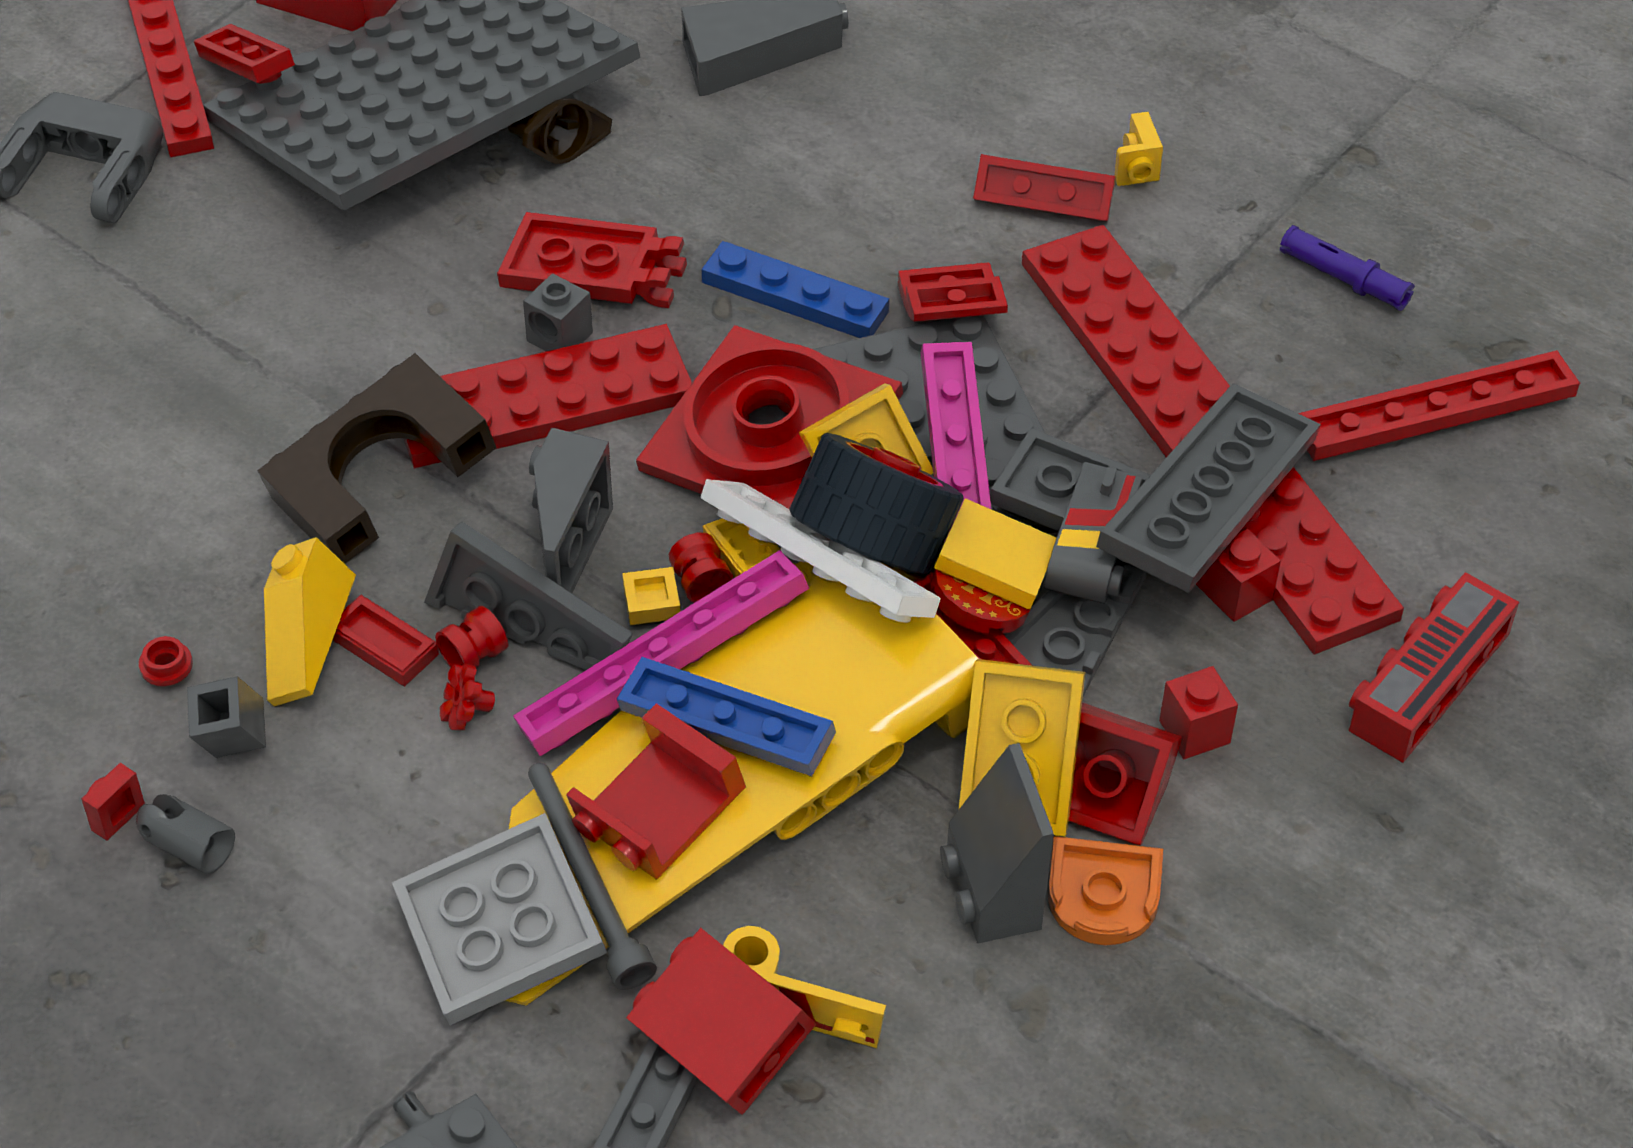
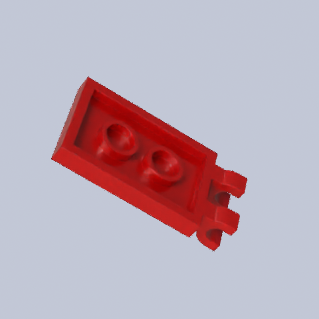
[497,212,687,308]

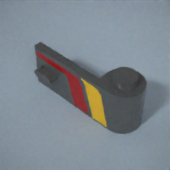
[1044,462,1143,604]

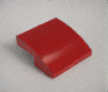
[898,262,1008,322]

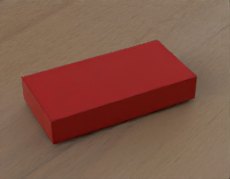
[333,595,439,687]

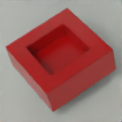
[81,763,145,841]

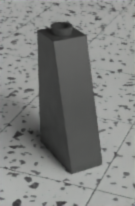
[681,0,849,96]

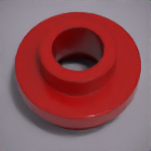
[139,636,193,686]

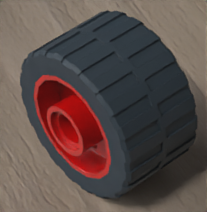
[789,433,964,575]

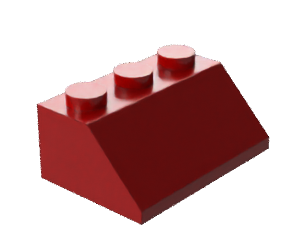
[1069,703,1183,846]

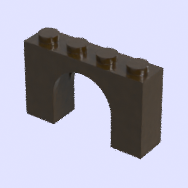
[257,353,496,564]

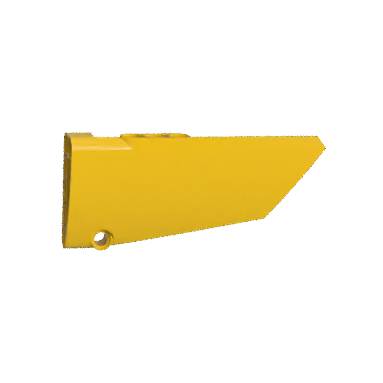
[504,561,978,1006]

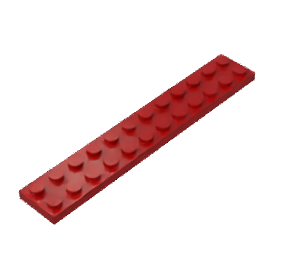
[1022,225,1404,655]

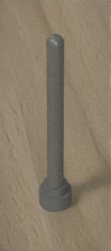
[528,762,657,990]

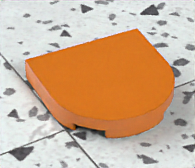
[1048,836,1163,945]

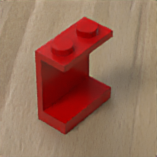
[566,703,746,880]
[626,927,816,1115]

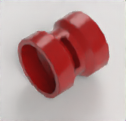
[669,532,734,603]
[435,606,509,669]

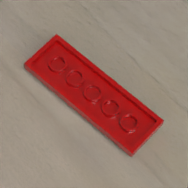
[404,324,692,469]

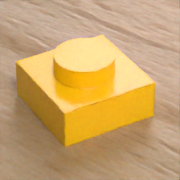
[622,567,681,625]

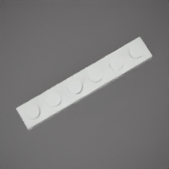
[701,479,941,623]

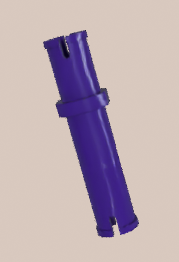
[1280,225,1415,311]

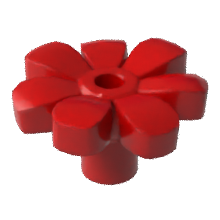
[440,663,495,731]

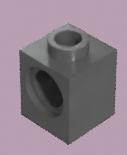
[523,273,593,351]

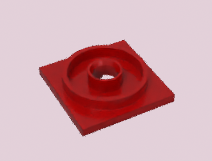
[636,325,903,509]

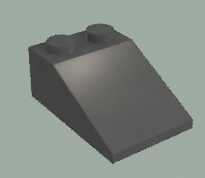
[529,428,613,593]
[940,743,1054,943]

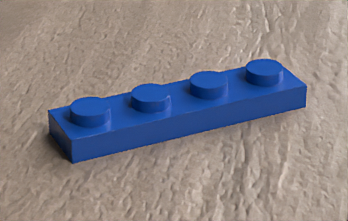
[701,241,889,338]
[617,657,836,776]

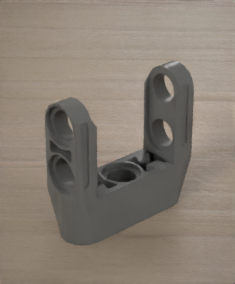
[0,92,164,223]

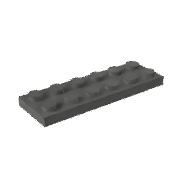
[1096,383,1321,593]

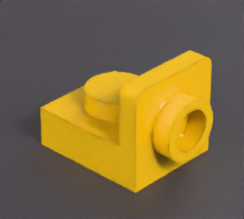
[1114,112,1163,186]

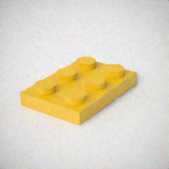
[958,659,1086,837]

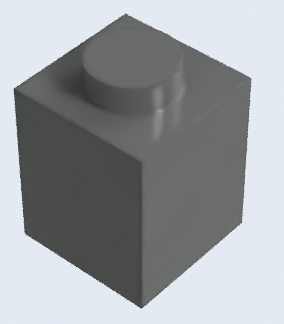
[187,676,266,758]

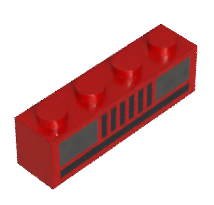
[1349,572,1519,763]

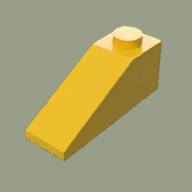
[264,537,356,707]

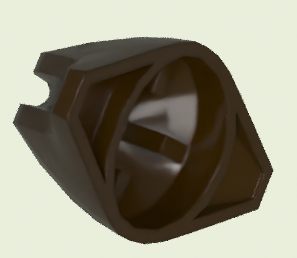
[508,98,612,164]

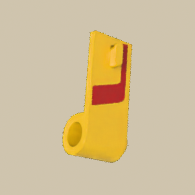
[723,926,886,1048]

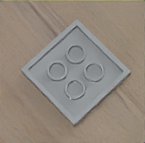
[392,813,607,1025]

